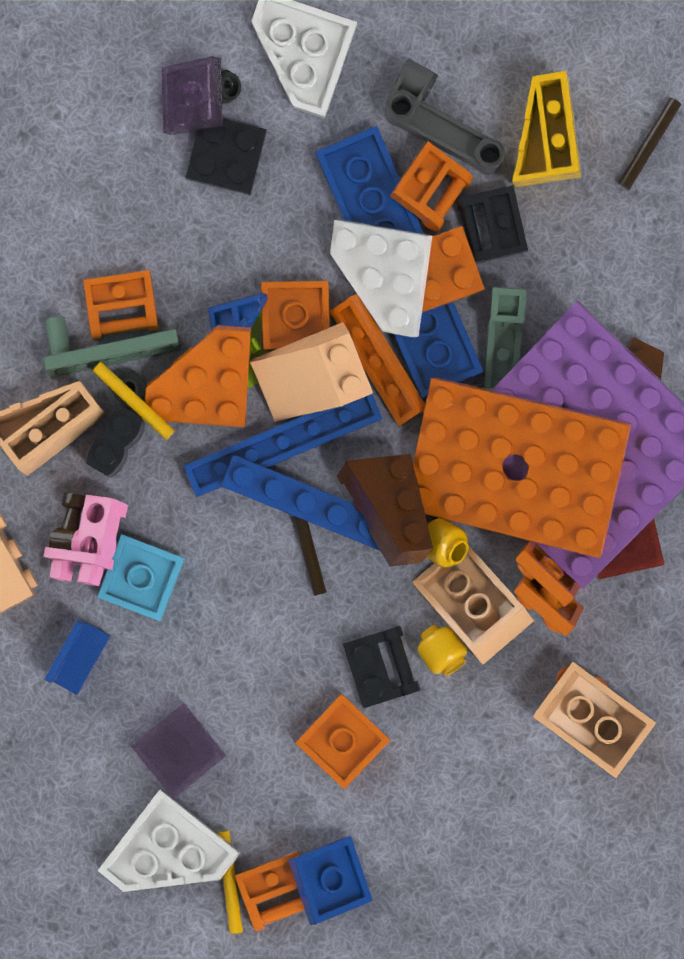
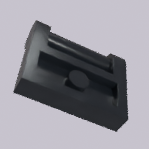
[454,185,528,264]
[343,626,421,709]

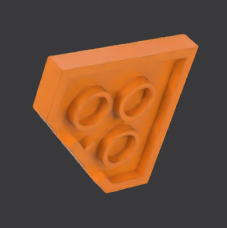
[145,325,251,427]

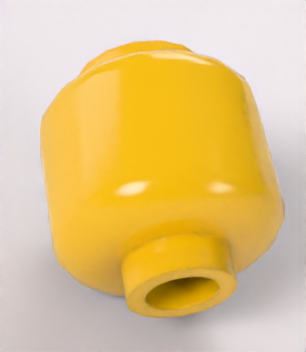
[426,518,469,568]
[417,624,467,677]

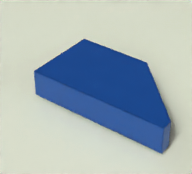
[208,293,268,330]

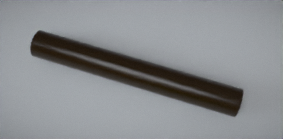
[618,98,681,190]
[293,516,327,596]

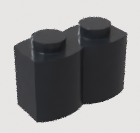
[86,406,145,478]

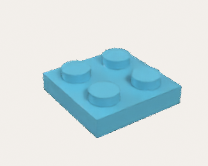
[97,534,185,622]

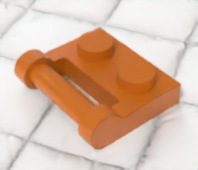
[390,141,473,232]
[83,270,159,340]
[234,851,305,932]

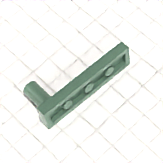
[43,316,182,378]

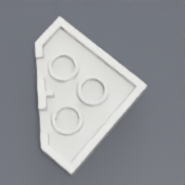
[251,0,357,119]
[330,220,432,337]
[98,789,241,892]

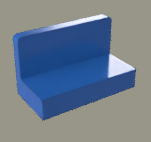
[44,619,111,695]

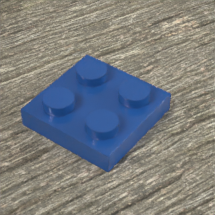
[288,836,373,925]

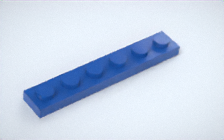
[183,394,383,497]
[220,455,380,551]

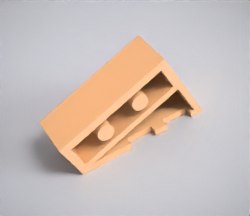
[0,381,107,476]
[0,511,38,614]

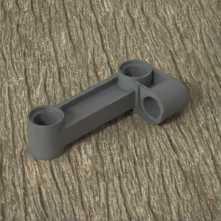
[385,59,505,175]

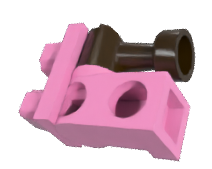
[43,493,128,586]

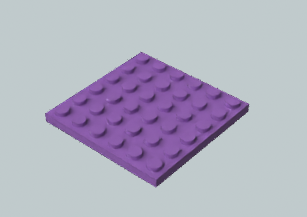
[492,301,684,589]

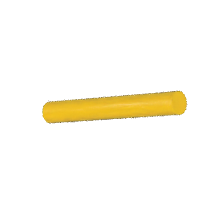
[92,362,175,440]
[216,830,243,934]

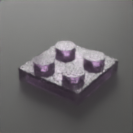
[162,56,223,135]
[131,703,226,799]

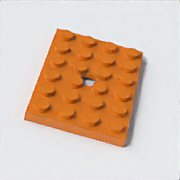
[413,377,632,558]

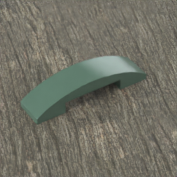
[483,287,527,390]

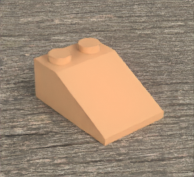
[250,322,373,422]
[412,546,534,665]
[533,662,656,778]

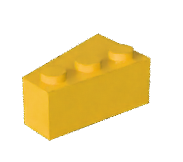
[512,71,582,187]

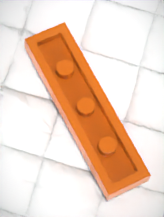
[330,294,426,426]

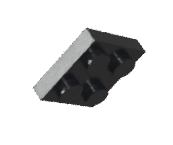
[185,113,267,196]

